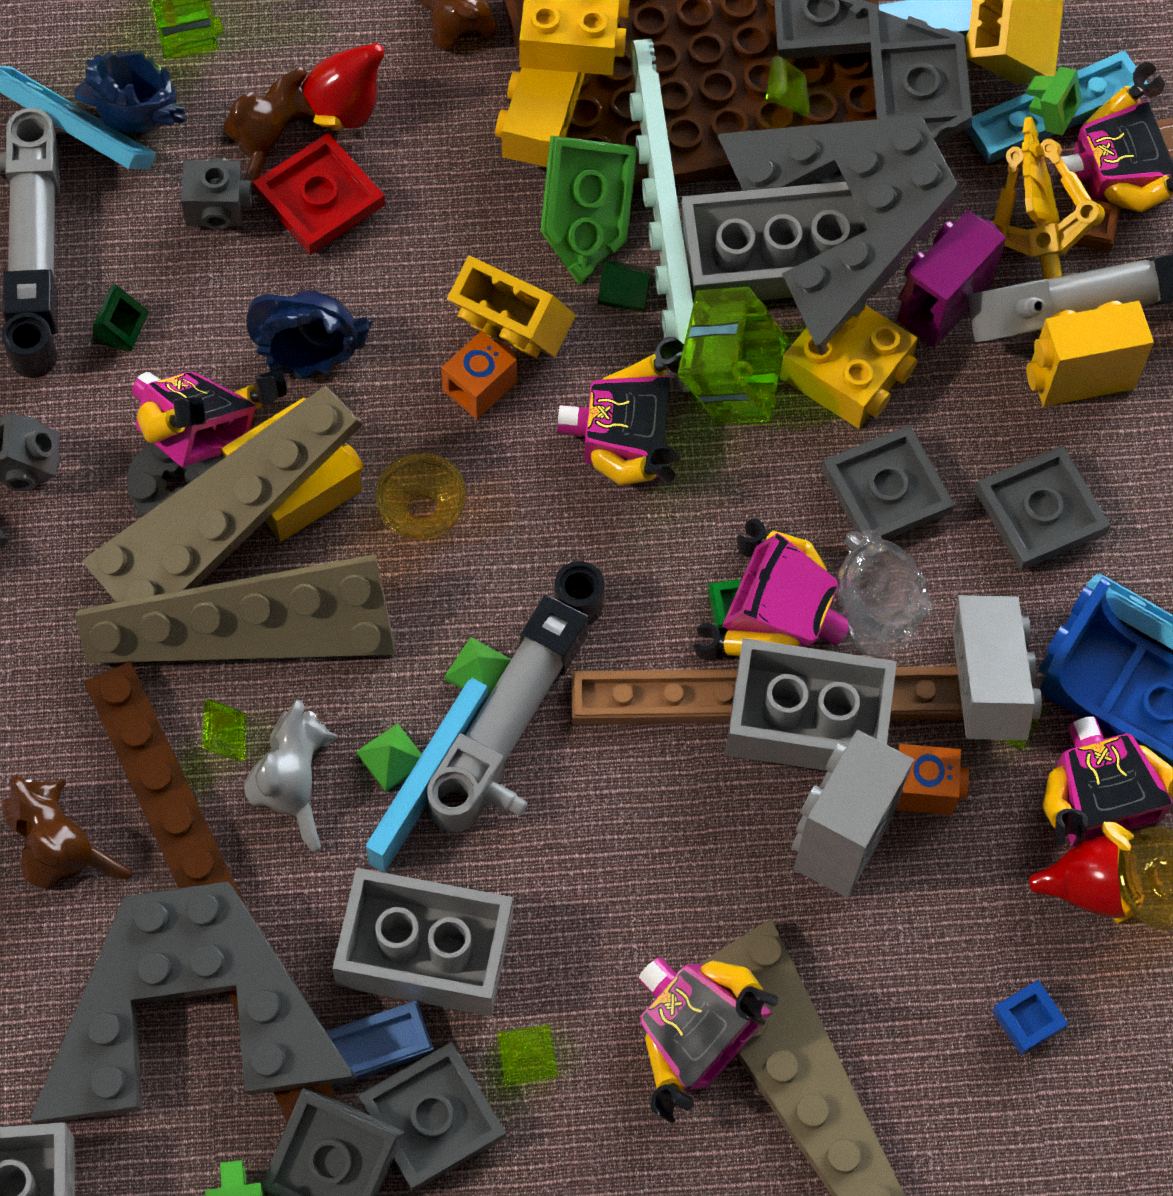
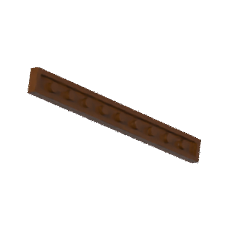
[84,661,337,1124]

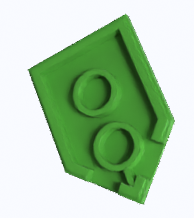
[540,136,637,284]

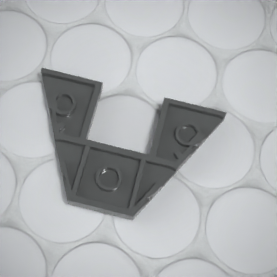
[774,0,972,184]
[718,115,962,356]
[31,882,355,1125]

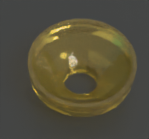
[376,453,466,540]

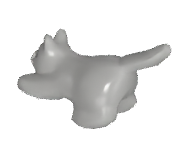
[244,699,338,852]

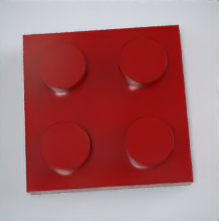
[253,133,386,255]

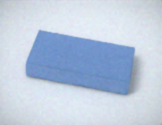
[327,1000,434,1089]

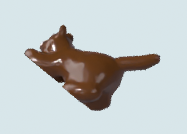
[418,0,497,50]
[224,67,316,194]
[2,776,133,889]

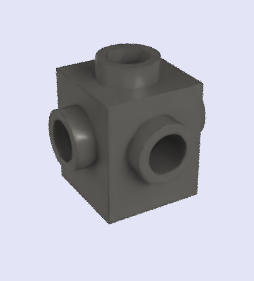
[181,158,253,230]
[0,412,60,491]

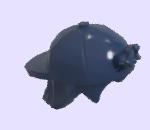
[74,50,186,135]
[246,290,372,379]

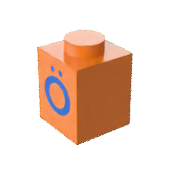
[441,330,517,420]
[897,744,969,815]

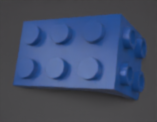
[1038,577,1173,767]

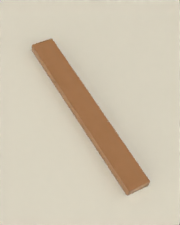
[571,666,964,725]

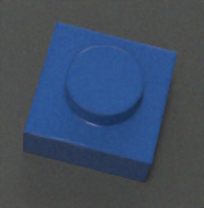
[991,980,1068,1056]

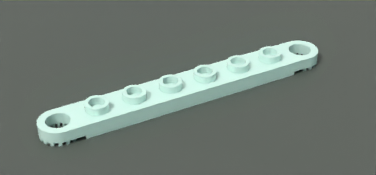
[629,39,703,392]

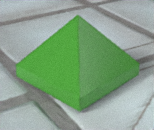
[444,637,511,697]
[356,723,422,792]

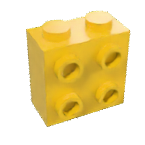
[519,0,630,75]
[966,0,1064,84]
[447,255,576,359]
[1026,301,1154,407]
[780,305,918,429]
[221,398,364,543]

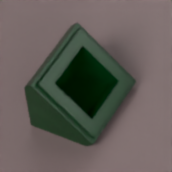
[598,260,653,312]
[92,284,149,352]

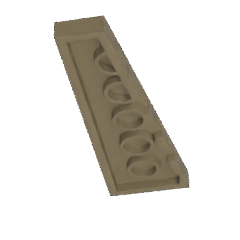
[82,386,363,602]
[75,554,395,663]
[699,919,905,1196]

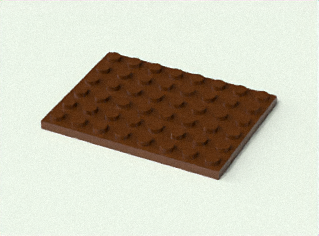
[502,0,879,193]

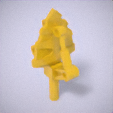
[991,116,1105,279]

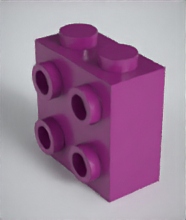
[897,210,1006,348]

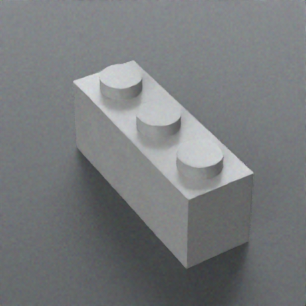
[953,595,1042,740]

